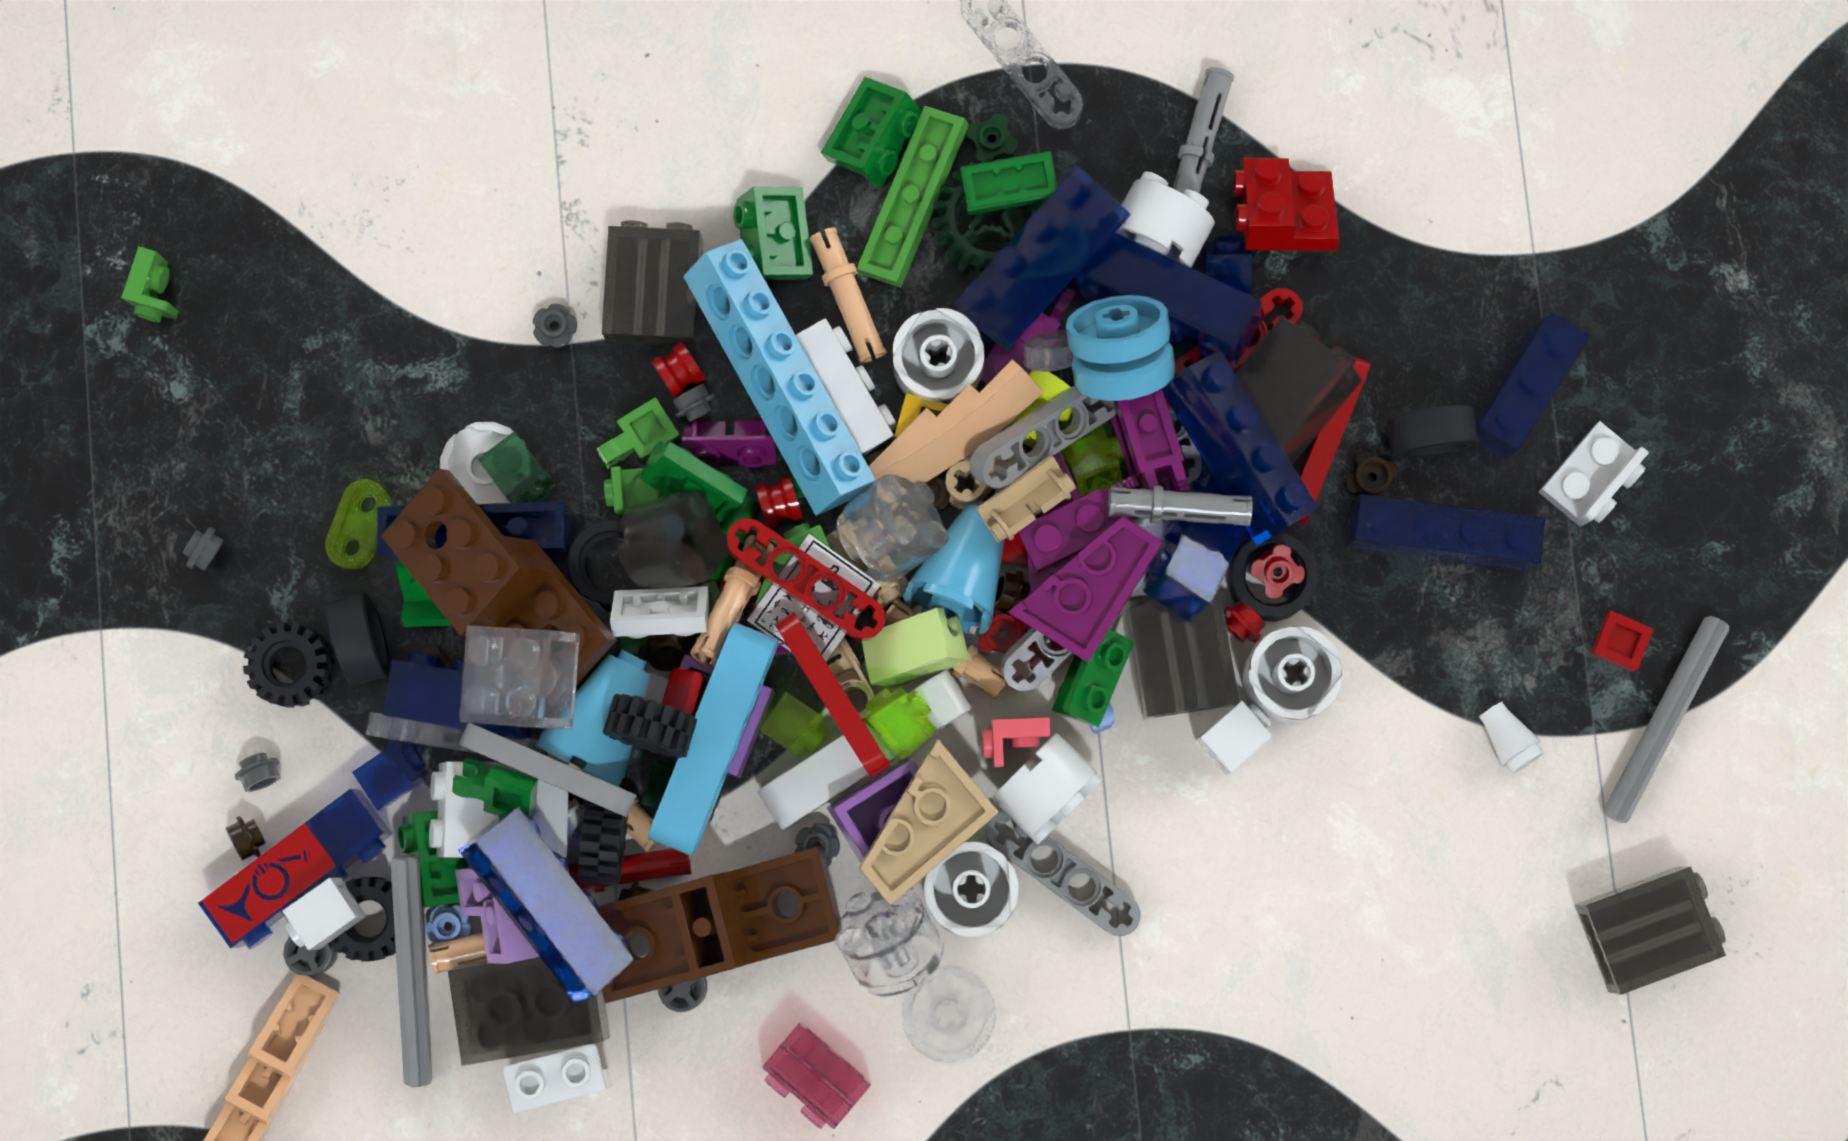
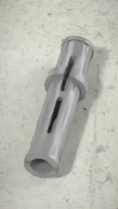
[1173,67,1234,193]
[1108,485,1253,526]

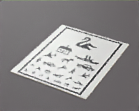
[747,534,881,661]

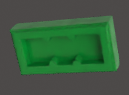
[960,151,1059,215]

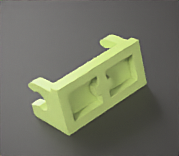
[861,608,972,688]

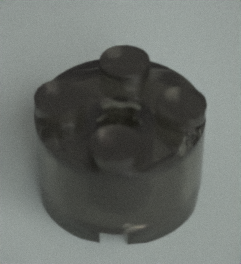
[618,491,729,589]

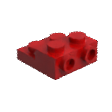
[1233,158,1339,251]

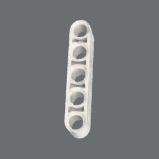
[758,669,973,831]

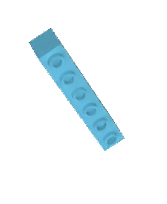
[683,239,876,516]

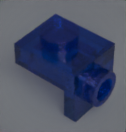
[1202,236,1252,308]
[352,739,428,811]

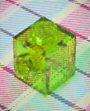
[1060,425,1124,497]
[863,686,938,764]
[759,691,828,759]

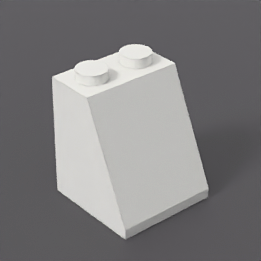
[429,762,569,858]

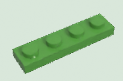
[856,106,969,288]

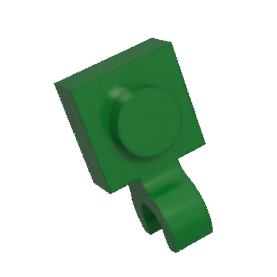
[452,758,538,825]

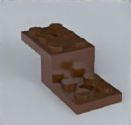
[381,468,617,707]
[582,846,846,1003]

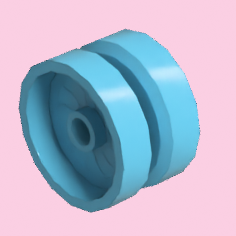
[1066,295,1175,401]

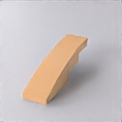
[869,360,1043,500]
[203,974,340,1141]

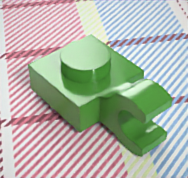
[597,397,681,470]

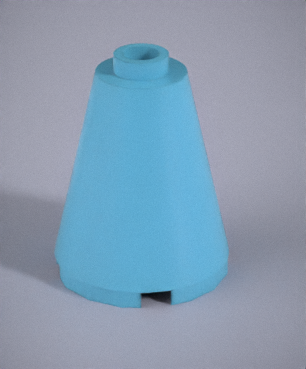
[902,501,1005,634]
[536,650,651,787]

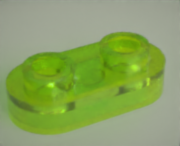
[325,479,391,570]

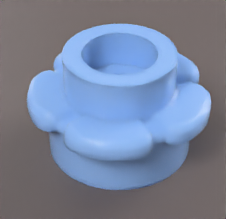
[425,904,472,943]

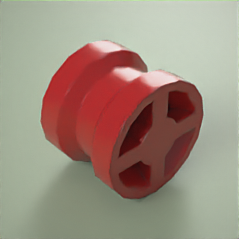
[651,341,706,398]
[755,475,803,529]

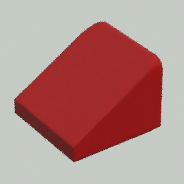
[661,668,706,717]

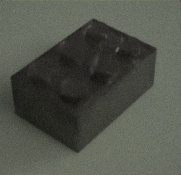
[448,946,610,1066]

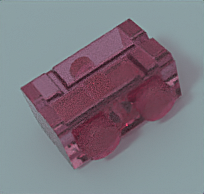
[762,1021,871,1129]

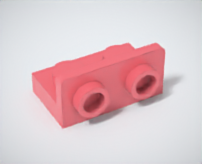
[981,717,1050,767]

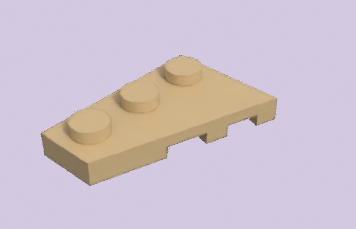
[858,739,999,905]

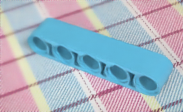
[648,622,779,856]

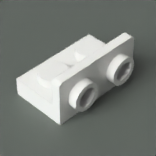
[1538,421,1649,527]
[610,586,710,639]
[503,1044,612,1114]

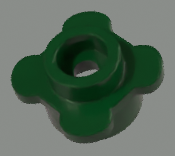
[966,113,1018,163]

